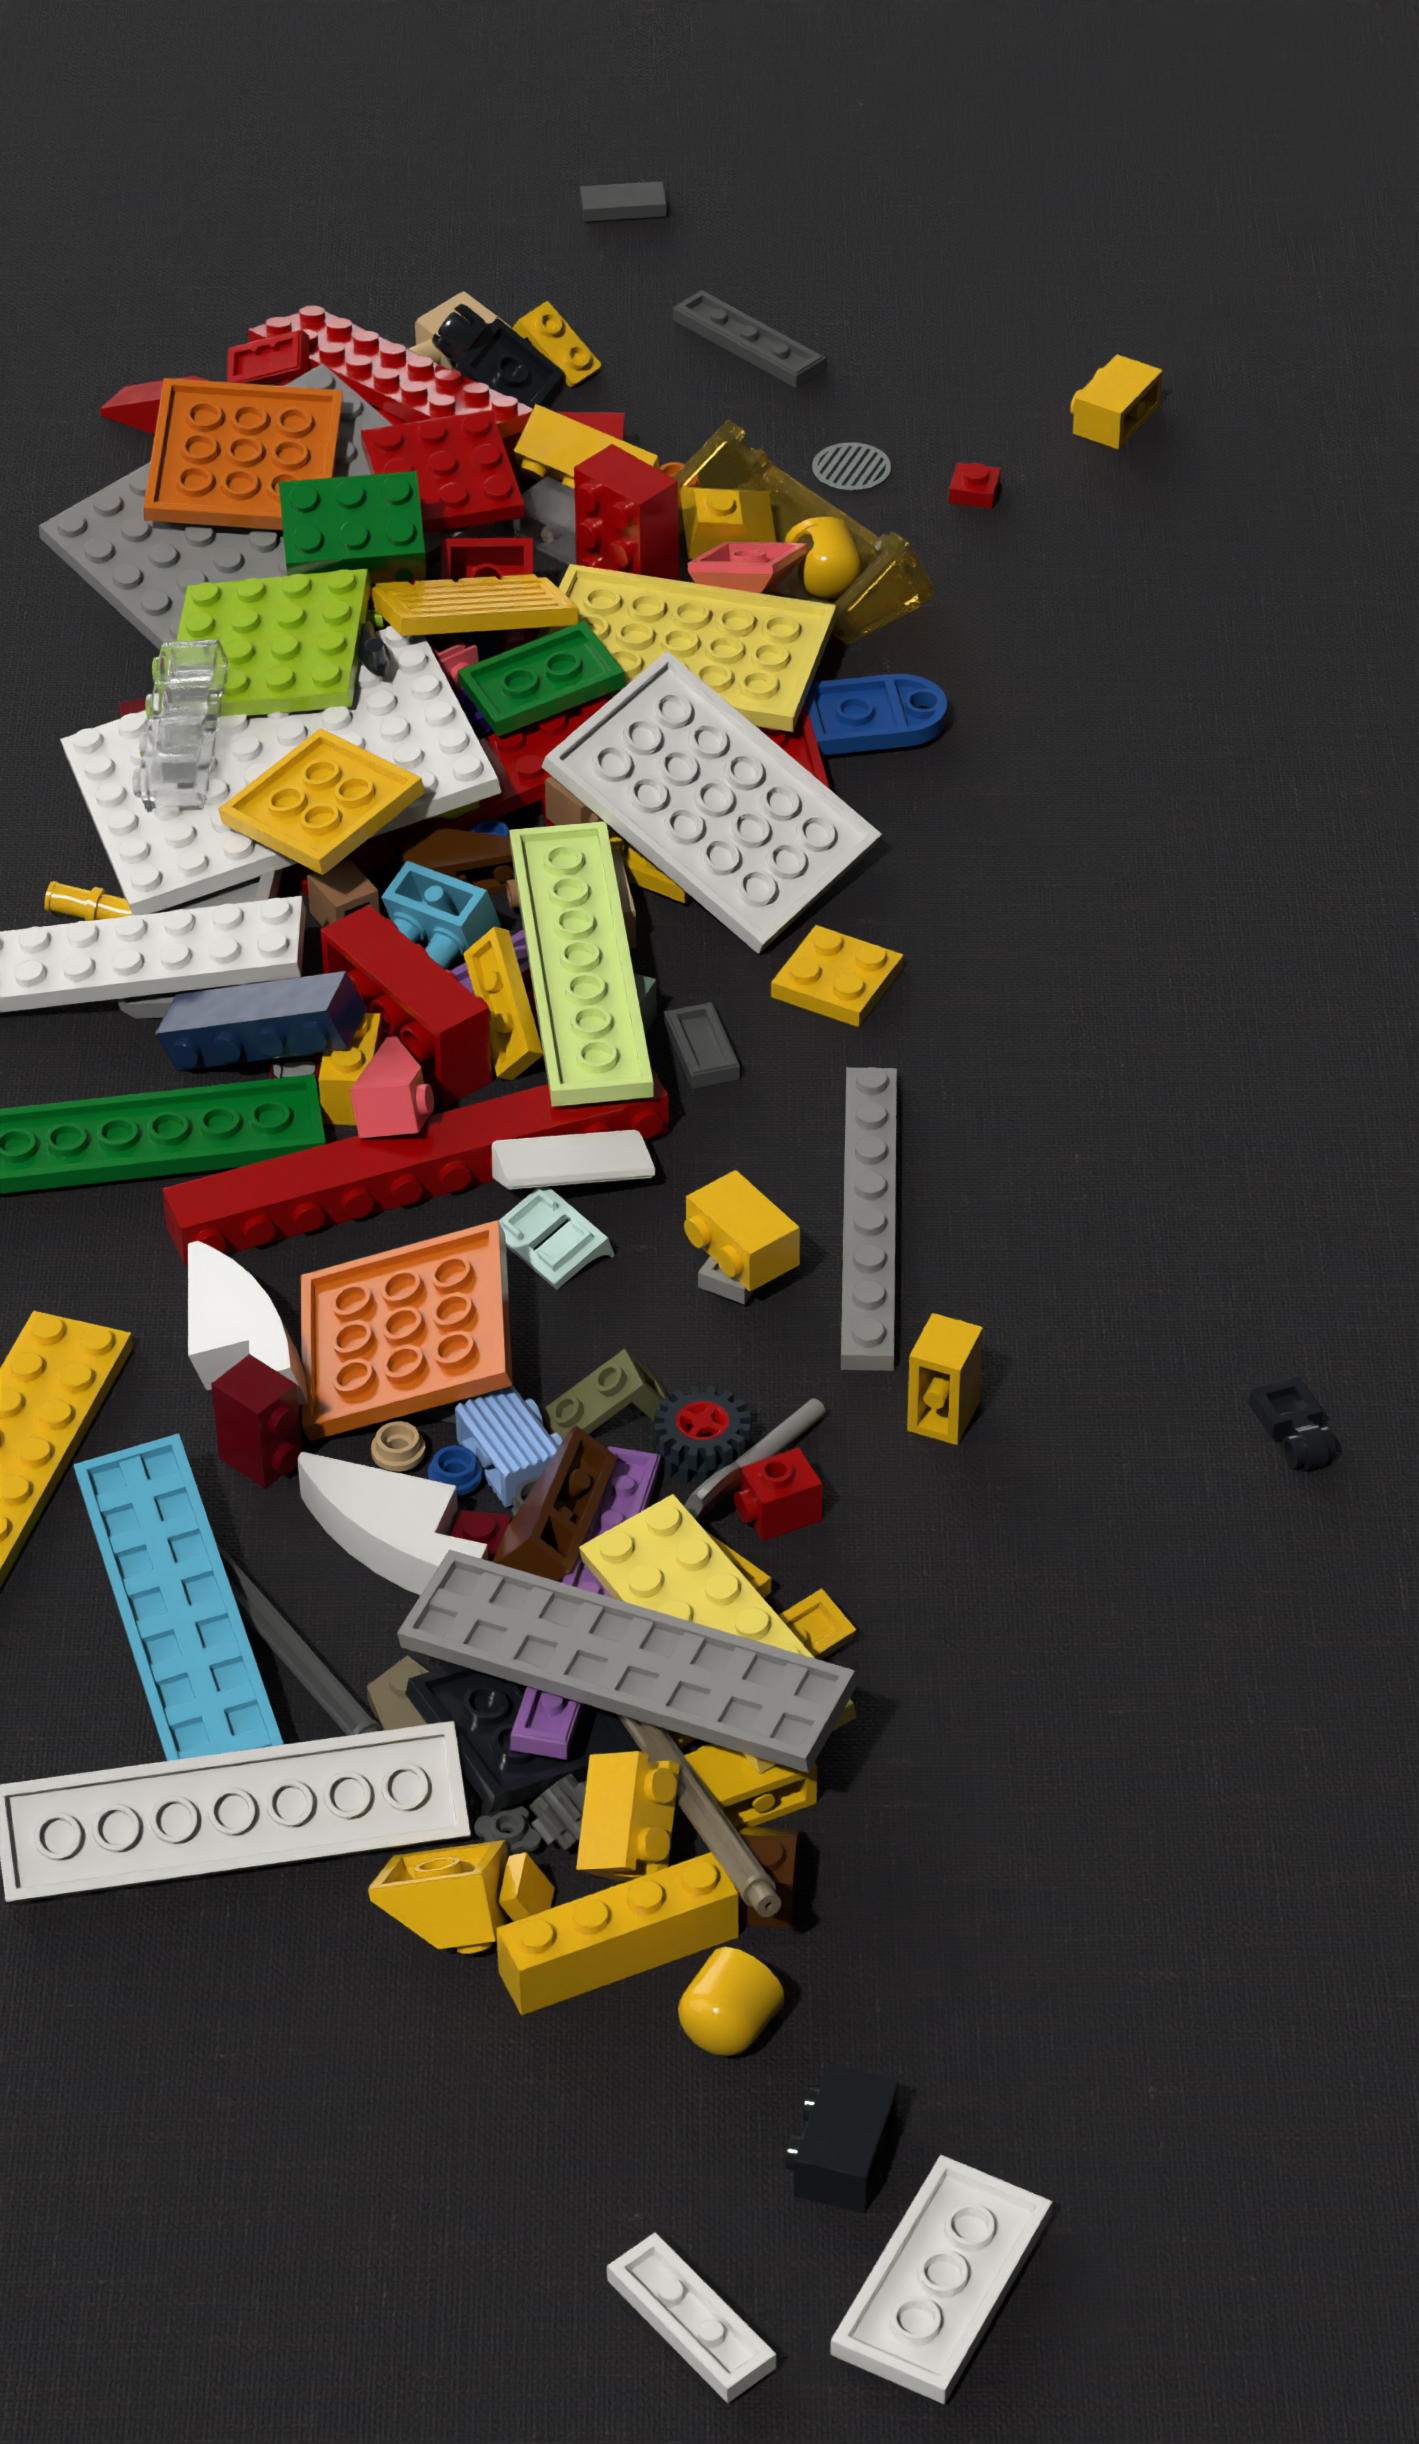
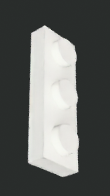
[607,2233,776,2403]

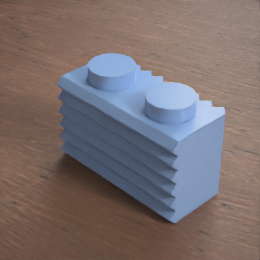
[455,1386,563,1507]

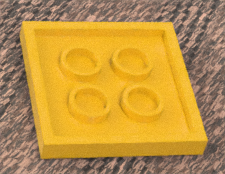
[218,728,425,875]

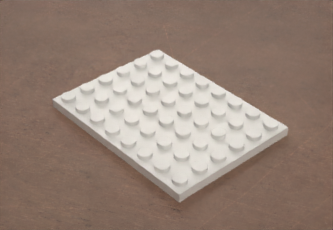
[60,625,501,915]

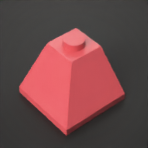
[688,541,808,595]

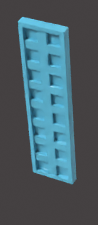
[74,1433,284,1761]

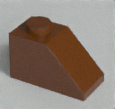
[734,1826,800,1928]

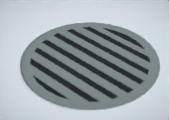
[812,443,891,490]

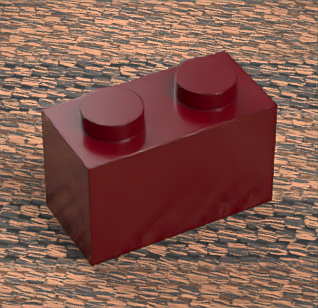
[211,1354,302,1489]

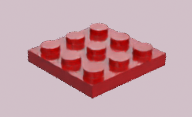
[361,410,525,534]

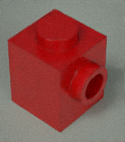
[734,1448,822,1541]

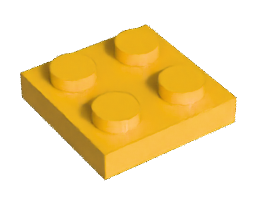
[771,925,903,1027]

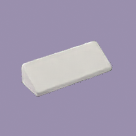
[492,1130,655,1189]

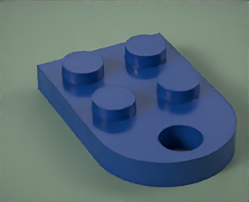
[805,674,947,756]

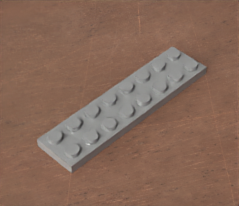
[397,1549,858,1773]

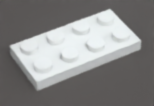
[830,2155,1052,2404]

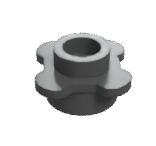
[474,1805,541,1861]

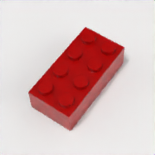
[321,905,493,1108]

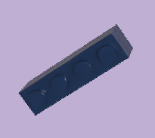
[155,971,367,1071]

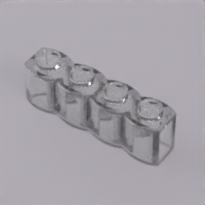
[132,639,228,812]

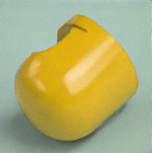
[785,517,862,599]
[678,1947,784,2057]

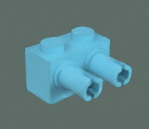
[381,861,501,970]

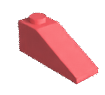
[350,1036,434,1138]

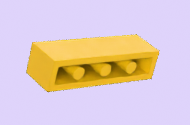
[496,1852,738,2016]

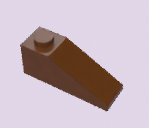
[396,828,514,896]
[493,1425,618,1581]

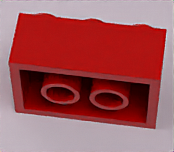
[574,444,679,581]

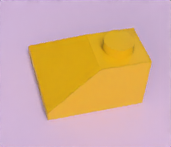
[680,487,776,559]
[368,1840,507,1954]

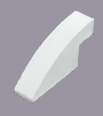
[188,1241,308,1406]
[298,1452,488,1595]

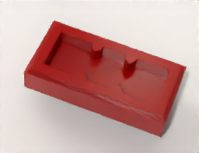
[227,329,310,385]

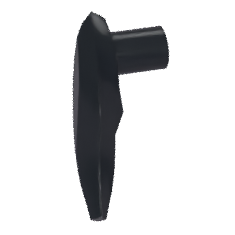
[359,621,390,677]

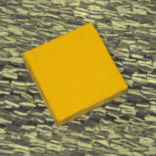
[498,1852,555,1922]

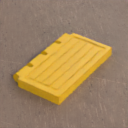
[371,574,579,636]

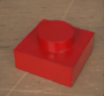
[949,463,1001,508]

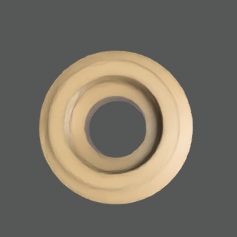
[371,1421,425,1472]

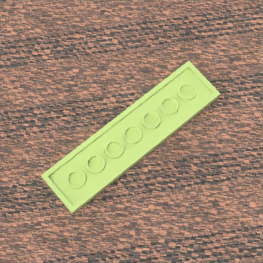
[509,821,654,1107]

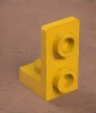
[512,301,601,388]

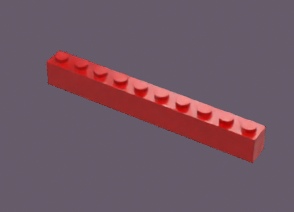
[162,1065,669,1266]

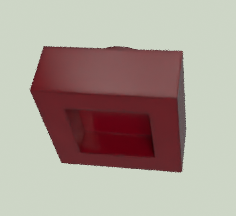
[451,1510,511,1562]

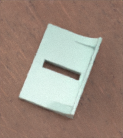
[499,1186,615,1290]

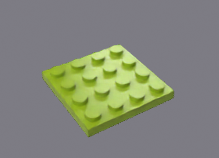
[163,569,372,723]

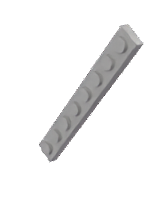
[841,1067,897,1371]

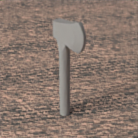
[684,1398,826,1521]

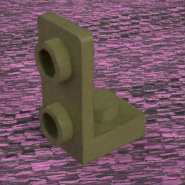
[542,1349,669,1440]

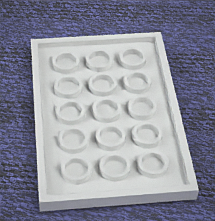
[541,651,882,954]

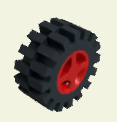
[654,1386,751,1486]

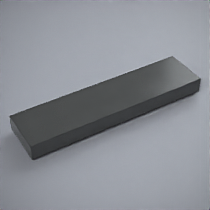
[673,290,826,388]

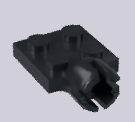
[431,304,564,409]

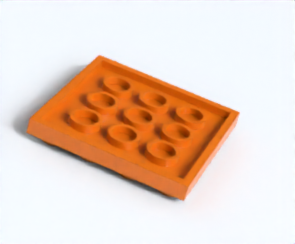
[143,378,343,530]
[301,1220,513,1441]

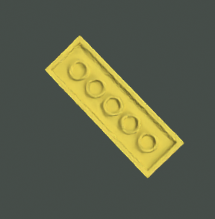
[579,1494,856,1774]

